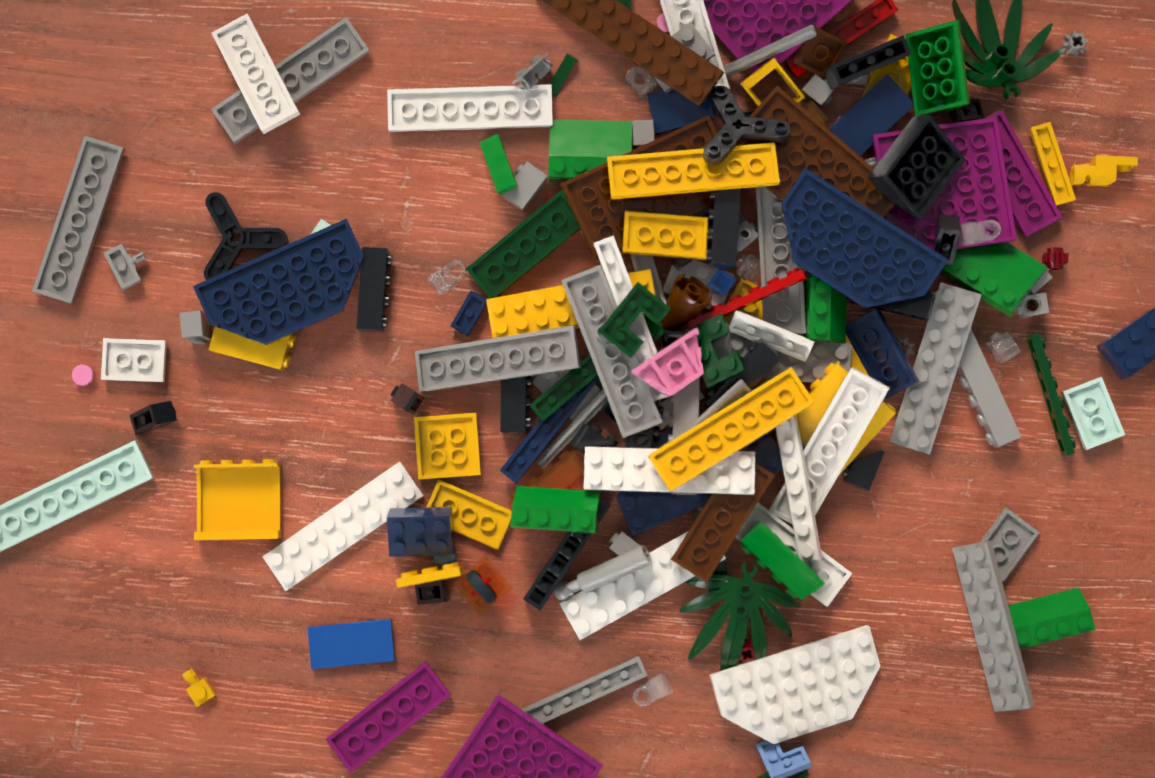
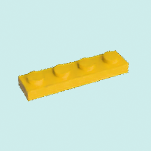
[1029,122,1076,206]

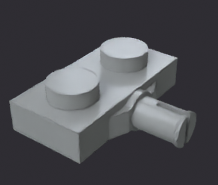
[104,244,147,290]

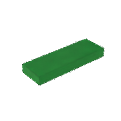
[479,133,518,195]

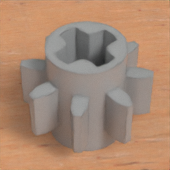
[1061,30,1089,57]

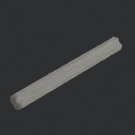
[724,25,817,78]
[536,389,608,469]

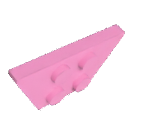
[631,328,704,397]

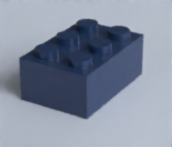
[1097,308,1155,380]
[386,507,455,557]

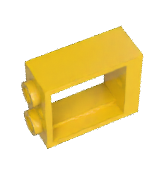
[740,57,805,106]

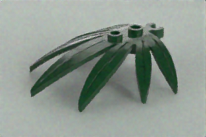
[952,0,1065,100]
[679,563,800,671]

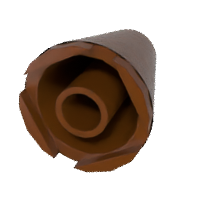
[661,274,712,331]

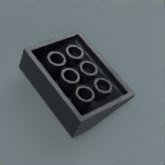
[867,115,965,220]

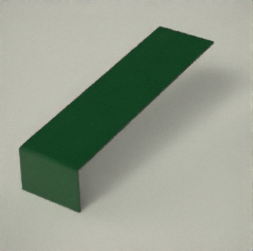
[549,54,578,97]

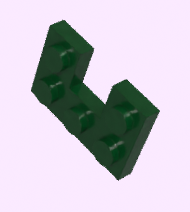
[598,282,671,358]
[685,313,747,389]

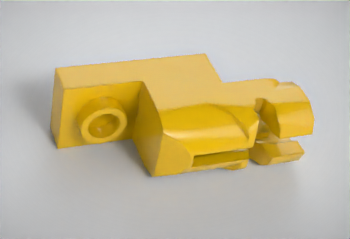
[1069,155,1138,187]

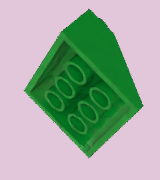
[905,20,970,116]
[548,120,632,181]
[941,242,1047,318]
[739,522,825,600]

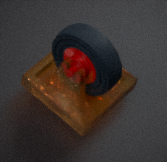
[453,556,512,615]

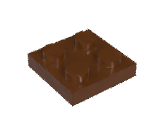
[793,26,848,79]

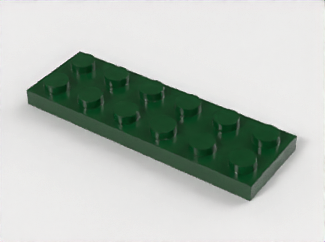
[466,190,580,299]

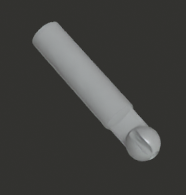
[554,545,652,602]

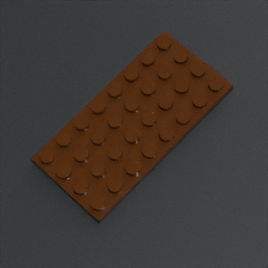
[737,86,895,218]
[560,115,744,261]

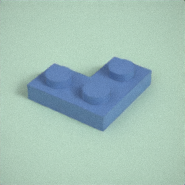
[756,740,812,778]

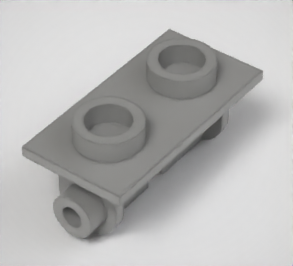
[512,53,553,91]

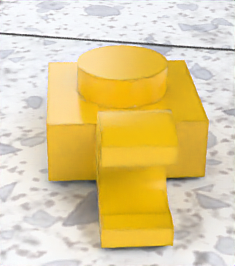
[182,668,216,707]

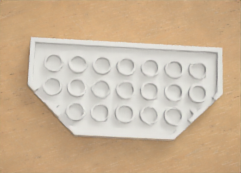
[709,625,880,744]

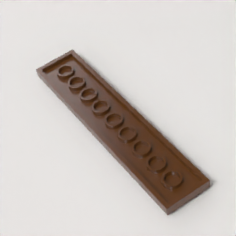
[541,0,724,108]

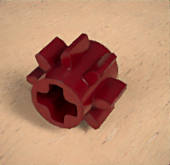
[1042,247,1069,270]
[739,638,755,663]

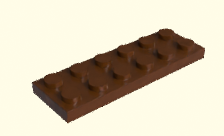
[671,463,775,583]

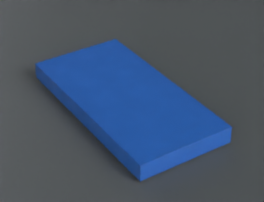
[307,619,395,669]

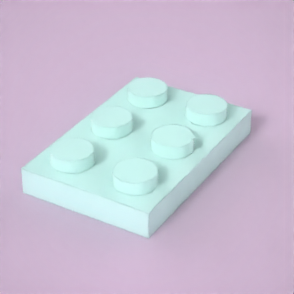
[1061,377,1125,450]

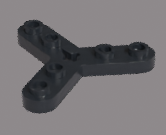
[703,85,791,165]
[204,192,288,280]

